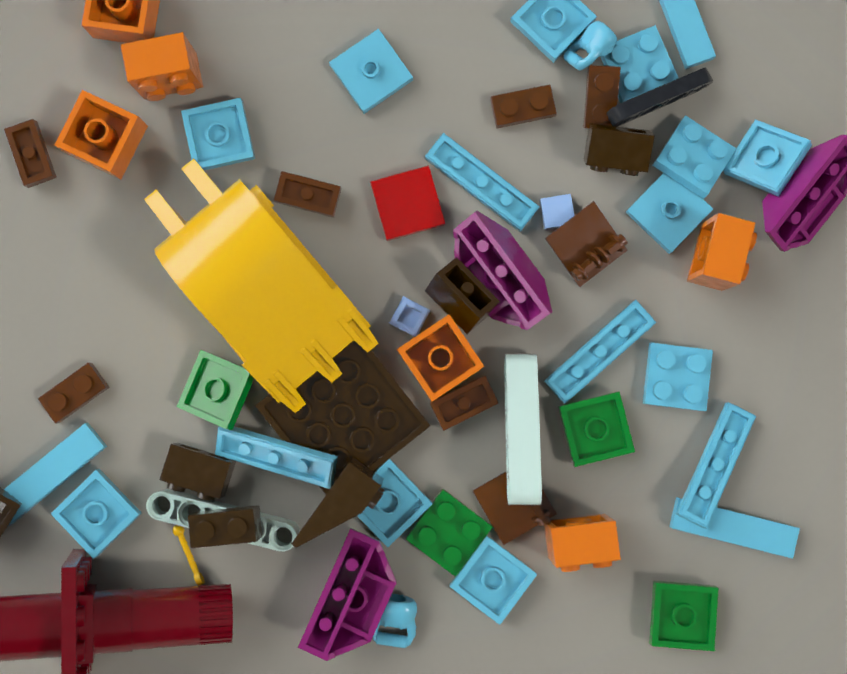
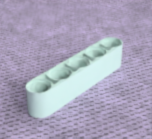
[504,354,542,505]
[146,489,300,552]

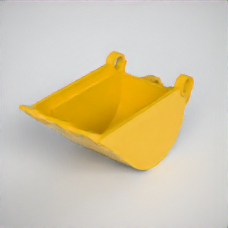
[144,158,379,413]

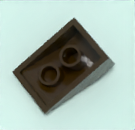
[291,457,385,548]

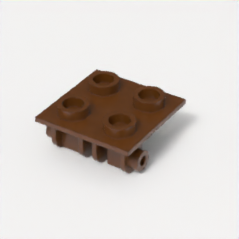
[545,201,628,287]
[473,471,557,545]

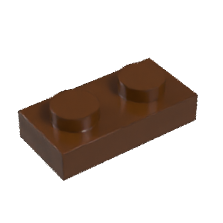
[583,65,621,128]
[490,84,557,129]
[4,119,57,188]
[274,171,342,218]
[38,362,110,424]
[430,376,499,431]

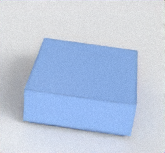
[539,194,574,230]
[389,296,430,337]

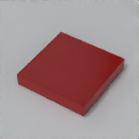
[370,165,445,241]

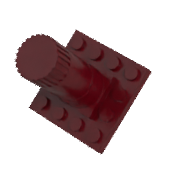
[0,548,233,674]

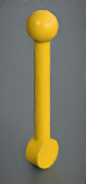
[172,525,205,586]

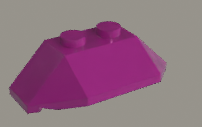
[762,134,847,252]
[453,210,552,330]
[298,528,397,661]

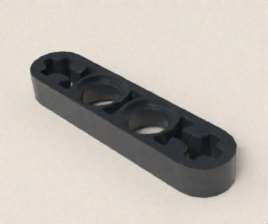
[606,67,713,128]

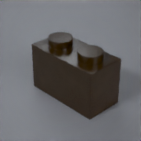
[583,123,655,176]
[425,257,500,335]
[159,443,236,502]
[188,505,262,548]

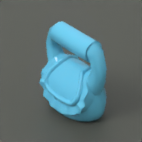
[564,21,617,70]
[373,594,417,648]

